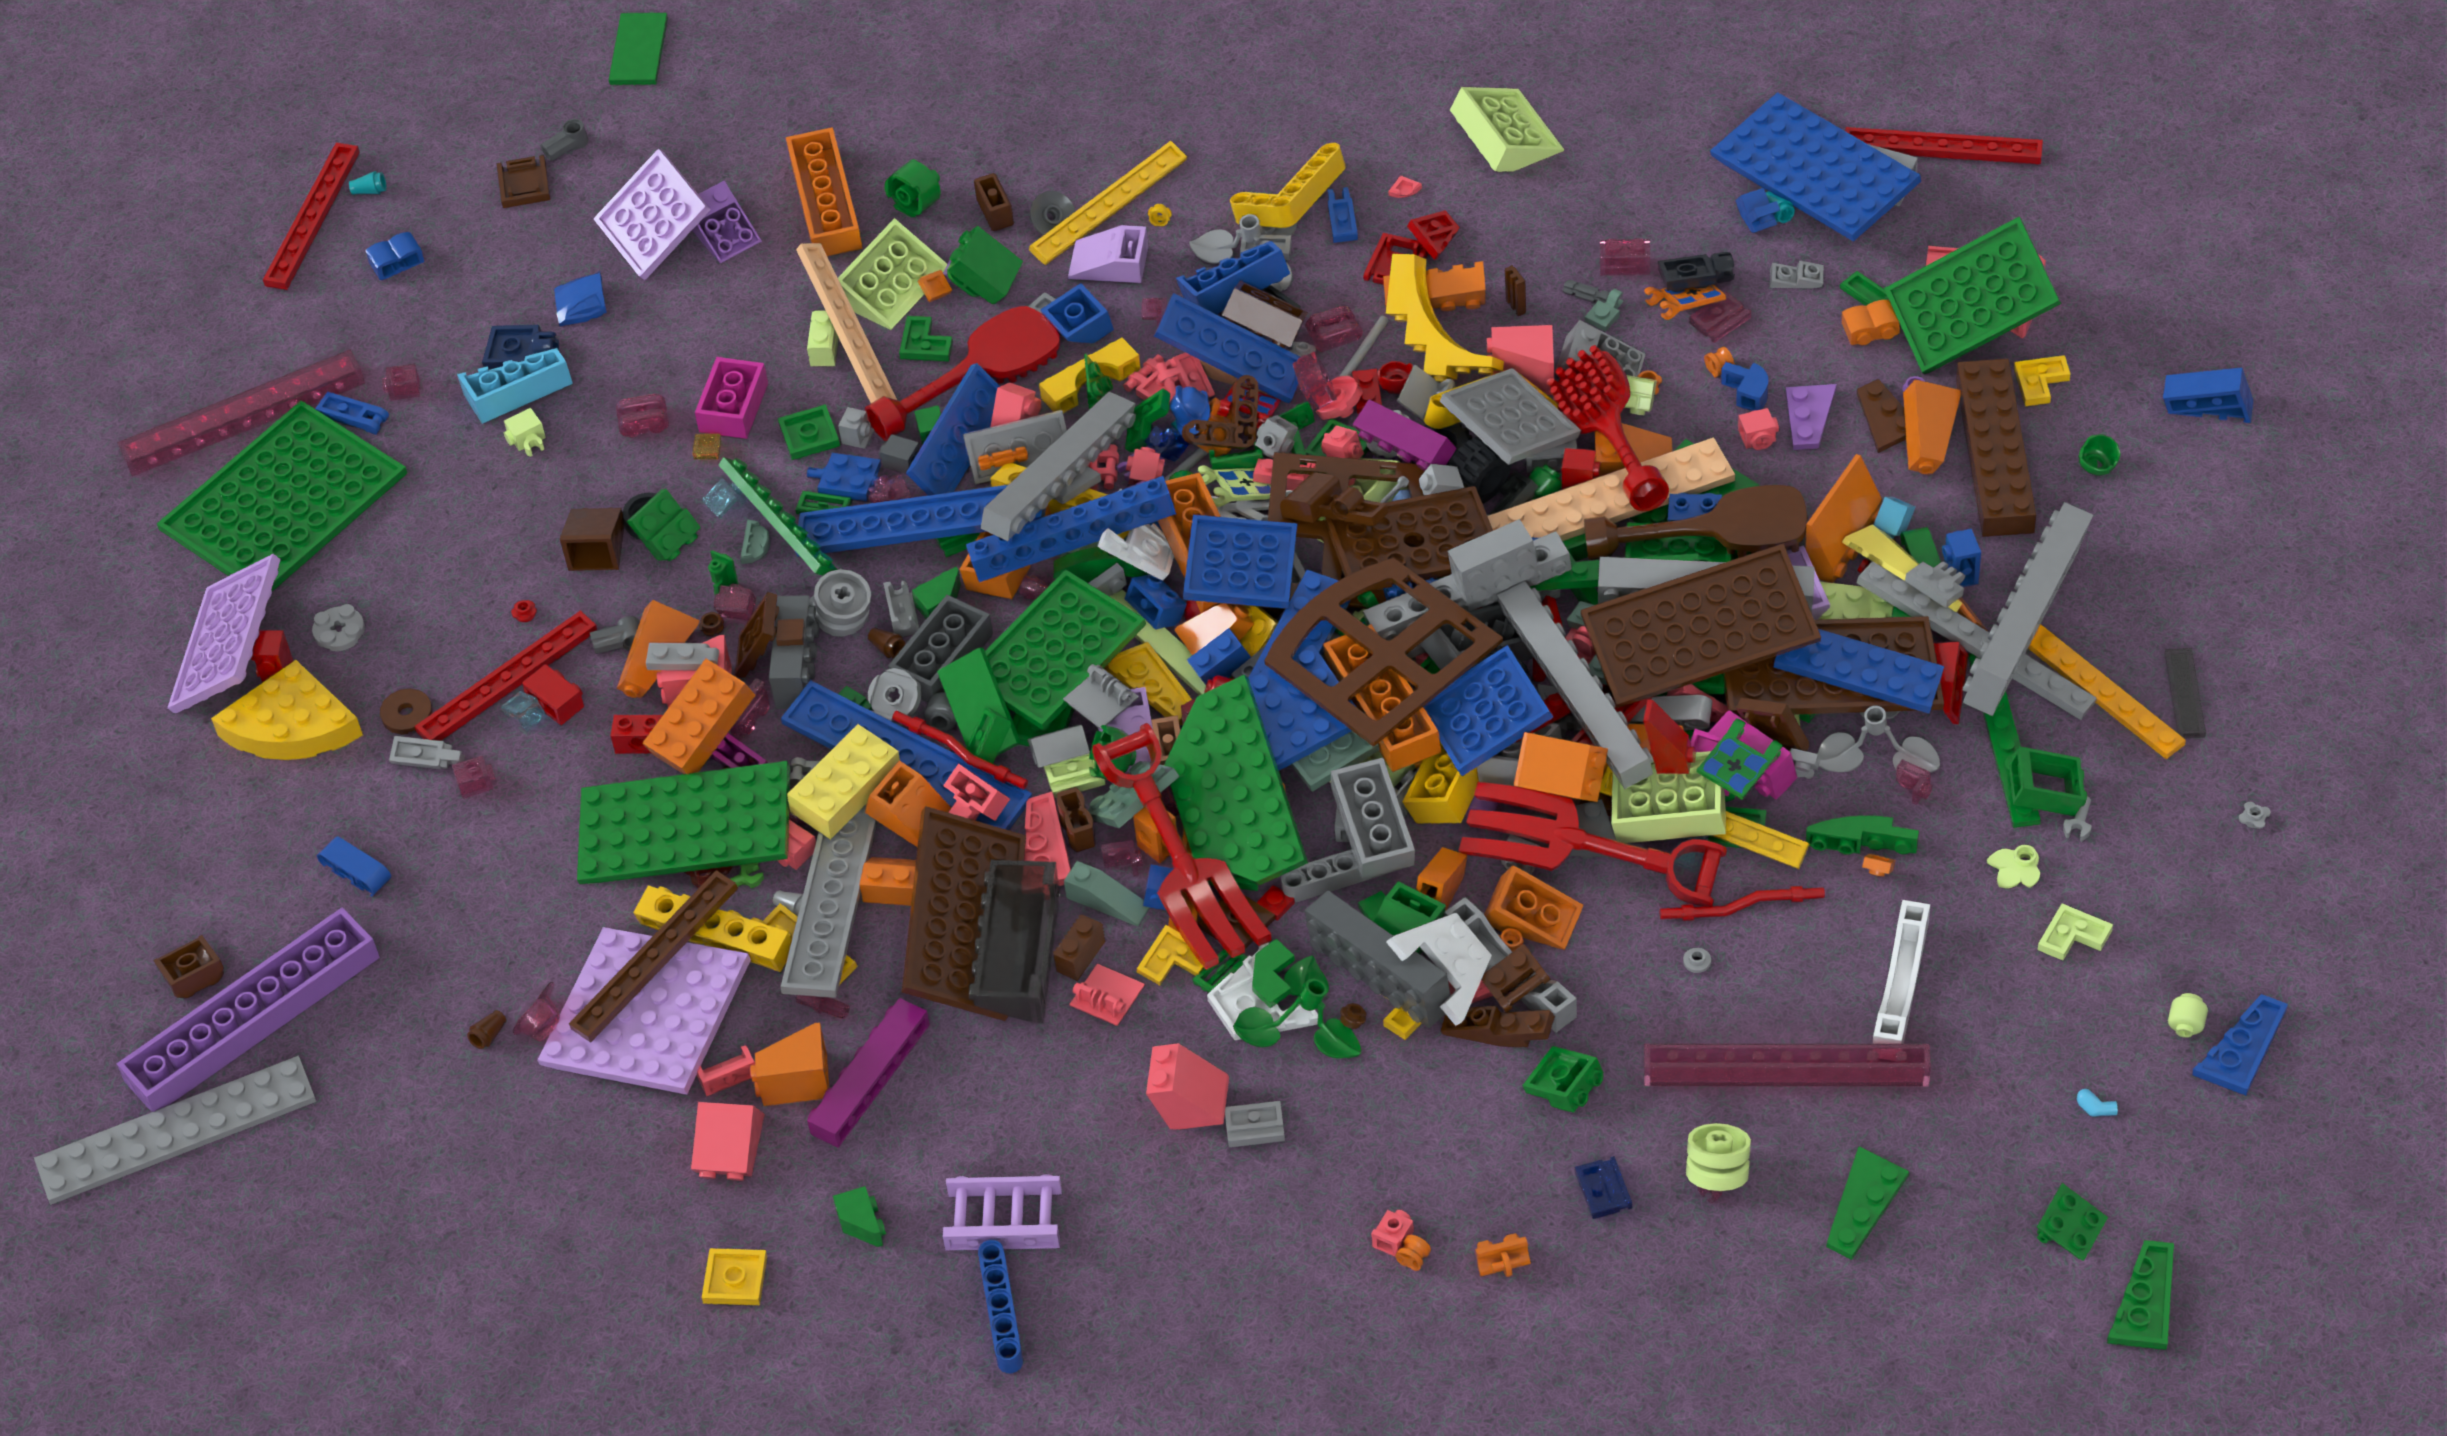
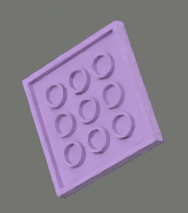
[594,149,711,280]

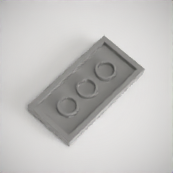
[963,410,1067,485]

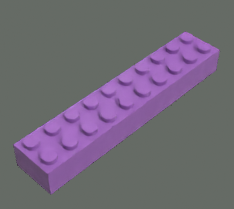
[116,907,380,1112]

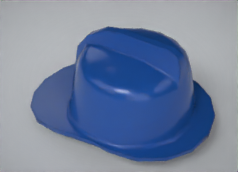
[1169,385,1210,435]

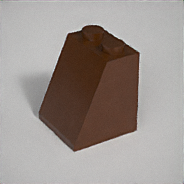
[560,507,625,571]

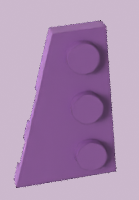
[1786,384,1837,450]

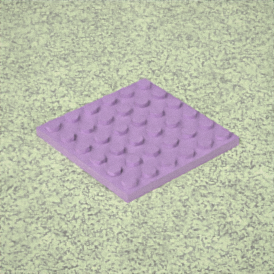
[538,927,751,1095]

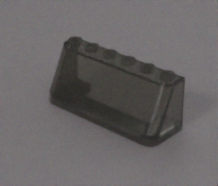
[969,860,1060,1024]

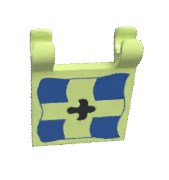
[1198,465,1271,507]

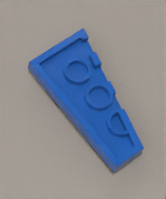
[2192,994,2288,1096]

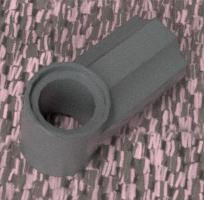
[540,118,588,161]
[590,616,640,654]

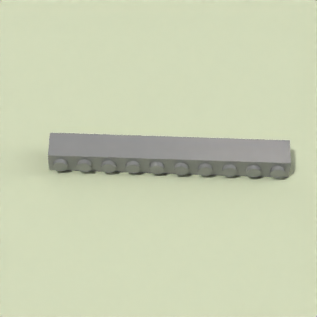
[981,392,1136,541]
[1497,581,1653,789]

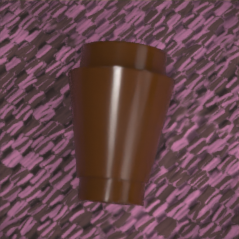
[868,627,906,658]
[467,1010,507,1049]

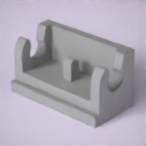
[883,581,919,637]
[1028,725,1090,768]

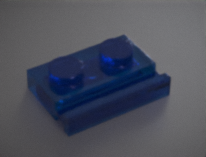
[1575,1156,1632,1219]

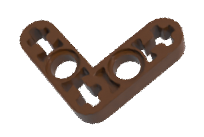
[1182,375,1259,450]

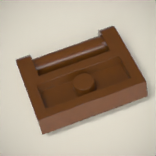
[1481,944,1551,1013]

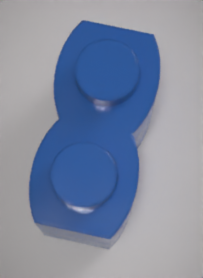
[366,232,424,280]

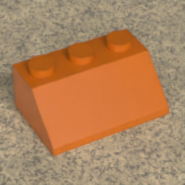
[859,857,916,906]

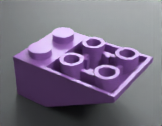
[692,181,762,263]

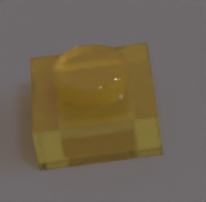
[692,434,722,460]

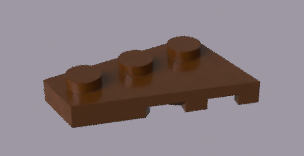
[1857,379,1906,453]

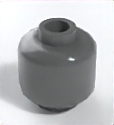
[924,692,957,731]

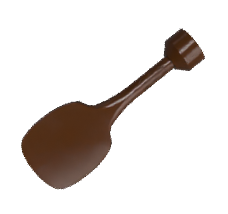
[1584,485,1808,560]

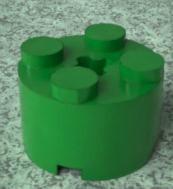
[885,159,941,218]

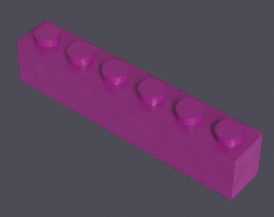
[807,998,930,1148]

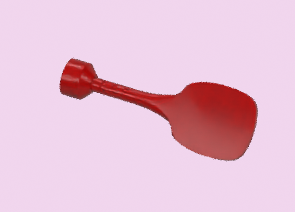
[865,306,1060,441]
[1547,345,1669,511]

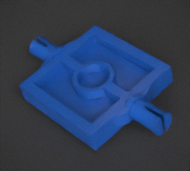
[807,453,893,501]

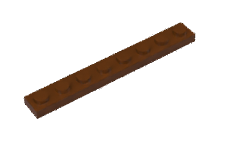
[569,870,738,1043]

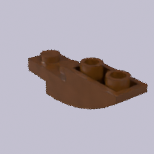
[1441,1006,1555,1047]

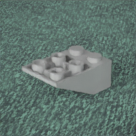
[1555,320,1645,377]

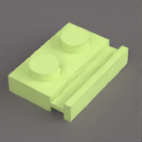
[1044,750,1105,798]

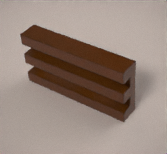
[1505,265,1526,317]

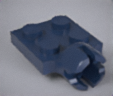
[482,325,559,369]

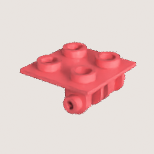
[1069,964,1145,1026]

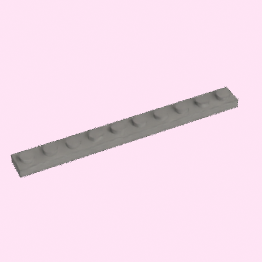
[1857,561,2097,720]

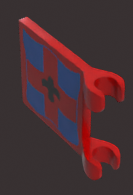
[1217,386,1281,429]

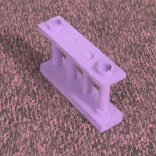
[943,1174,1062,1250]

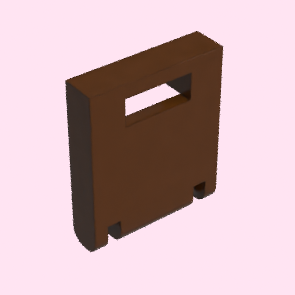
[496,155,551,208]
[1736,698,1809,752]

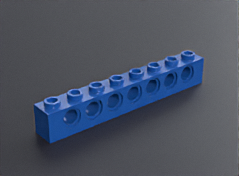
[966,476,1176,582]

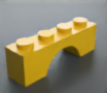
[1039,338,1141,413]

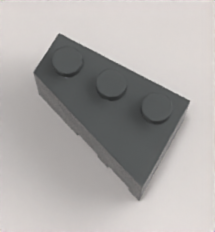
[1525,799,1616,859]

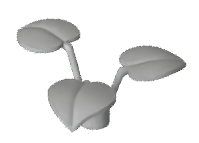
[1189,214,1297,292]
[1817,706,1940,777]

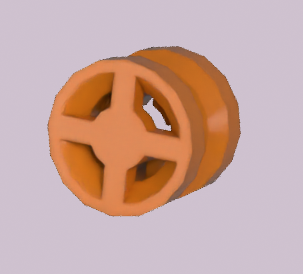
[1704,346,1735,377]
[1395,1235,1431,1271]

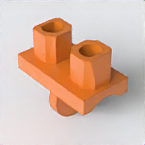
[1475,1233,1531,1277]

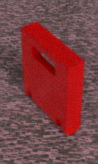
[1363,233,1428,285]

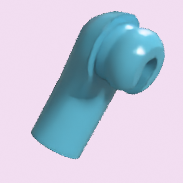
[2077,1089,2118,1117]

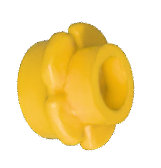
[1148,204,1172,226]

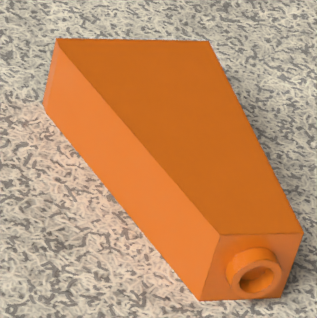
[1903,379,1961,474]
[616,600,700,698]

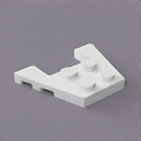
[1098,489,1174,581]
[1386,913,1492,1026]
[1207,943,1318,1040]

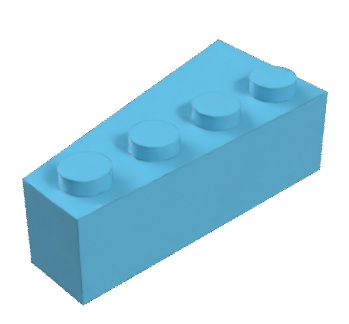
[457,348,573,424]

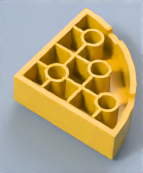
[211,660,363,760]

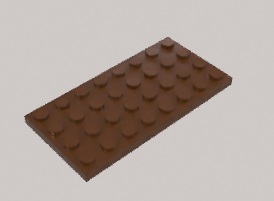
[1581,544,1821,708]
[1722,616,1944,716]
[902,806,1026,1021]

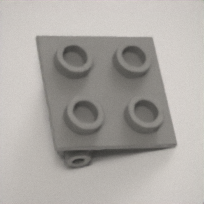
[1397,365,1456,421]
[1063,664,1139,730]

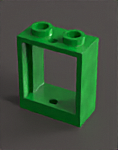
[2009,746,2087,816]

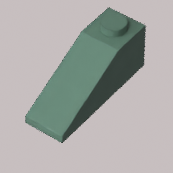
[1064,861,1150,926]

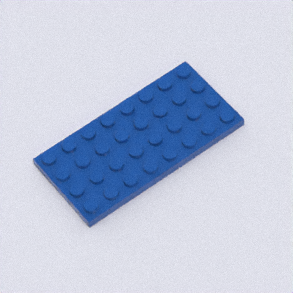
[1710,92,1921,242]

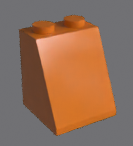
[1514,732,1608,802]
[750,1022,829,1106]

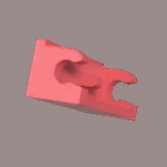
[697,1045,755,1097]

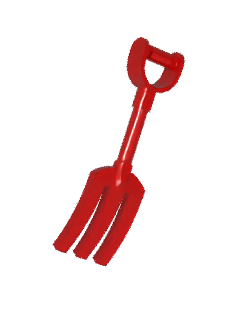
[1092,723,1272,970]
[1458,782,1727,907]

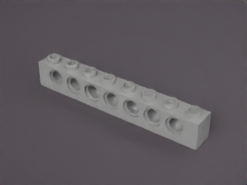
[1363,531,1572,641]

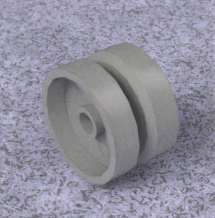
[813,569,871,636]

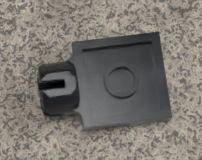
[1658,252,1735,292]

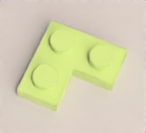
[2038,904,2113,960]

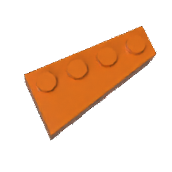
[1383,261,1486,311]

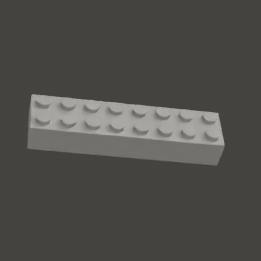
[1598,557,1815,613]

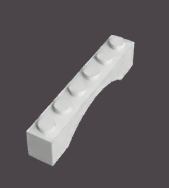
[1872,900,1930,1059]

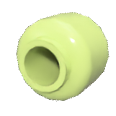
[2168,993,2208,1037]

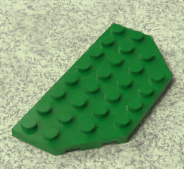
[1164,675,1308,885]

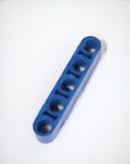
[978,1240,1023,1373]

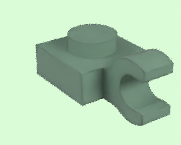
[1585,288,1623,332]

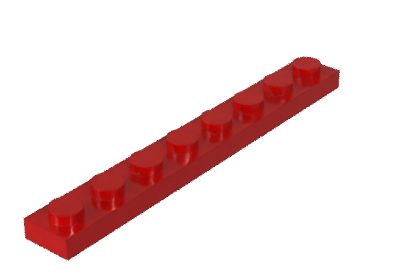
[1845,127,2043,164]
[263,142,360,290]
[415,610,597,741]

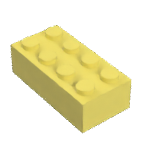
[787,724,900,840]

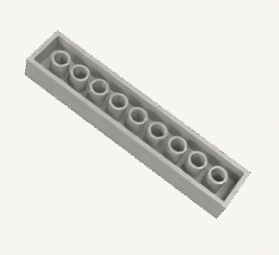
[1963,502,2093,716]

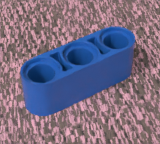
[317,836,392,897]

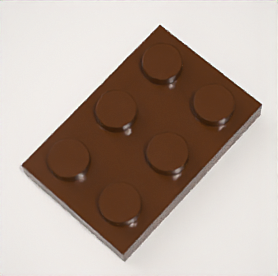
[734,592,779,678]

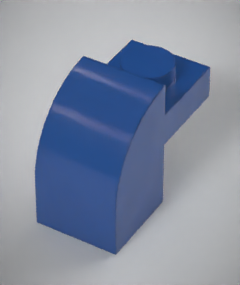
[1735,188,1780,233]
[1721,362,1769,411]

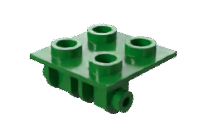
[1084,354,1113,410]
[2036,1183,2108,1261]

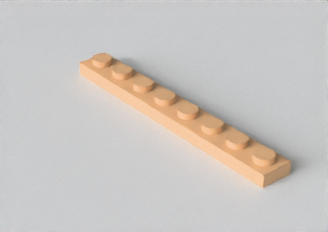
[796,243,897,403]

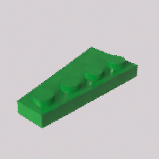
[1826,1146,1909,1260]
[2107,1240,2174,1350]

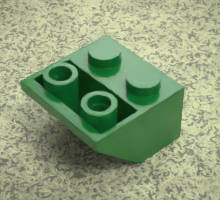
[1374,881,1446,955]

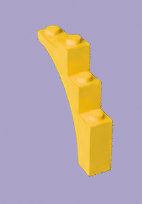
[1386,254,1504,383]

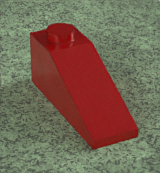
[1933,642,1968,725]
[1643,700,1696,774]

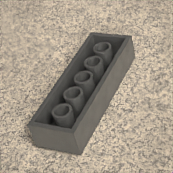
[1305,891,1450,1028]

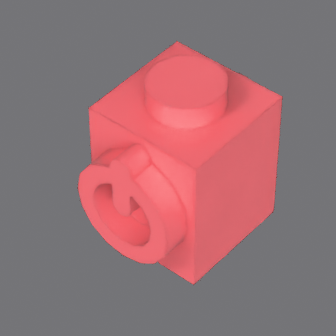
[1738,408,1779,450]
[1321,425,1364,459]
[1126,447,1165,485]

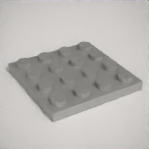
[1440,368,1581,465]

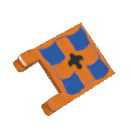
[1644,284,1726,320]

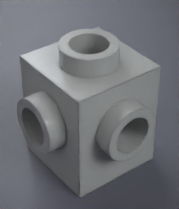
[1255,415,1298,458]

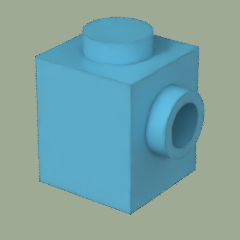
[1873,497,1916,539]

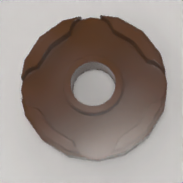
[380,688,433,735]

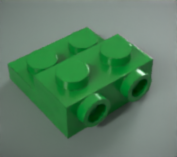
[627,489,701,561]
[1522,1046,1604,1113]

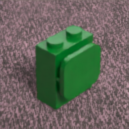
[947,226,1023,304]

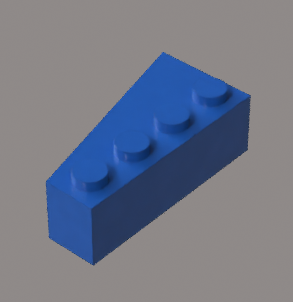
[1176,241,1290,315]

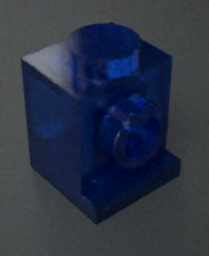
[1144,426,1189,462]

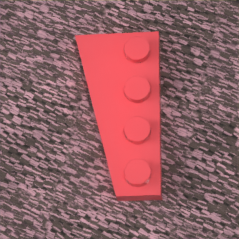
[1021,792,1071,896]

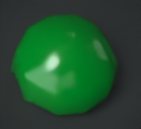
[2078,434,2121,476]

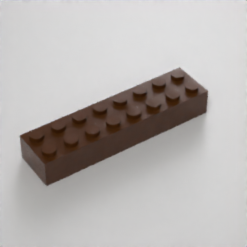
[1956,359,2036,537]

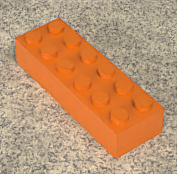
[786,127,863,256]
[1158,472,1236,614]
[1323,624,1441,772]

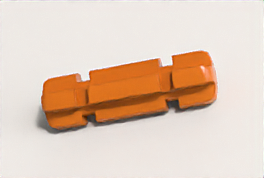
[978,447,1028,470]

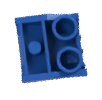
[554,271,607,326]

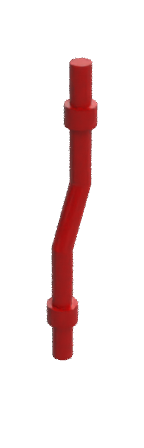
[892,710,1028,790]
[1659,886,1825,921]

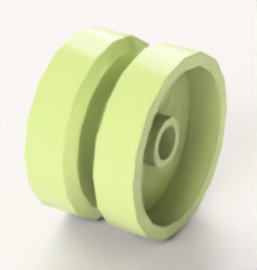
[1686,1123,1751,1191]

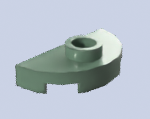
[740,519,770,564]

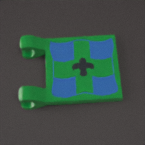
[1696,718,1782,800]

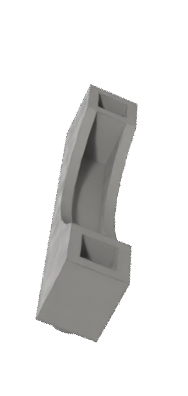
[1444,897,1577,1032]

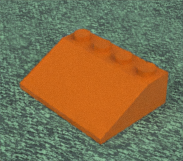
[1805,454,1882,583]

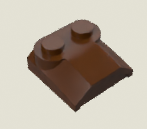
[153,935,224,998]

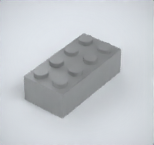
[1331,758,1415,879]

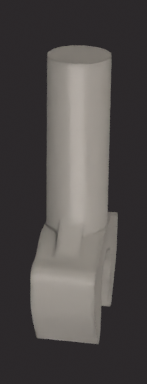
[2063,797,2092,842]

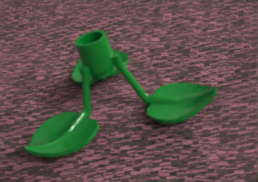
[1233,955,1361,1058]

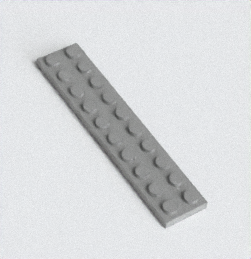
[781,804,878,998]
[34,1056,316,1205]

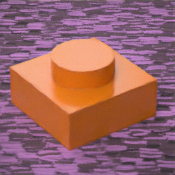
[918,270,952,302]
[1862,853,1896,876]

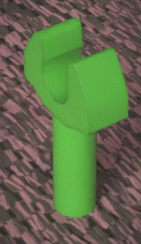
[730,863,764,888]

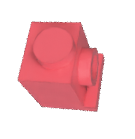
[1371,1210,1414,1256]

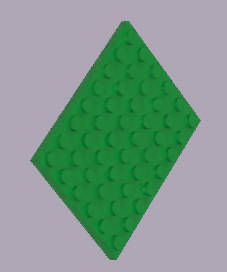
[157,400,407,592]

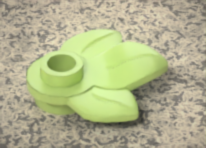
[1987,845,2040,888]

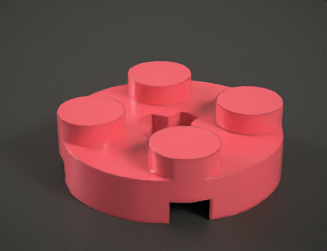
[1312,376,1363,420]

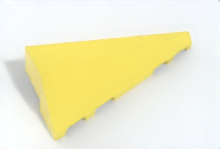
[1842,524,1962,612]

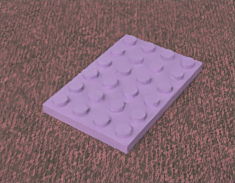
[167,554,281,713]

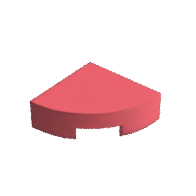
[1388,176,1422,198]

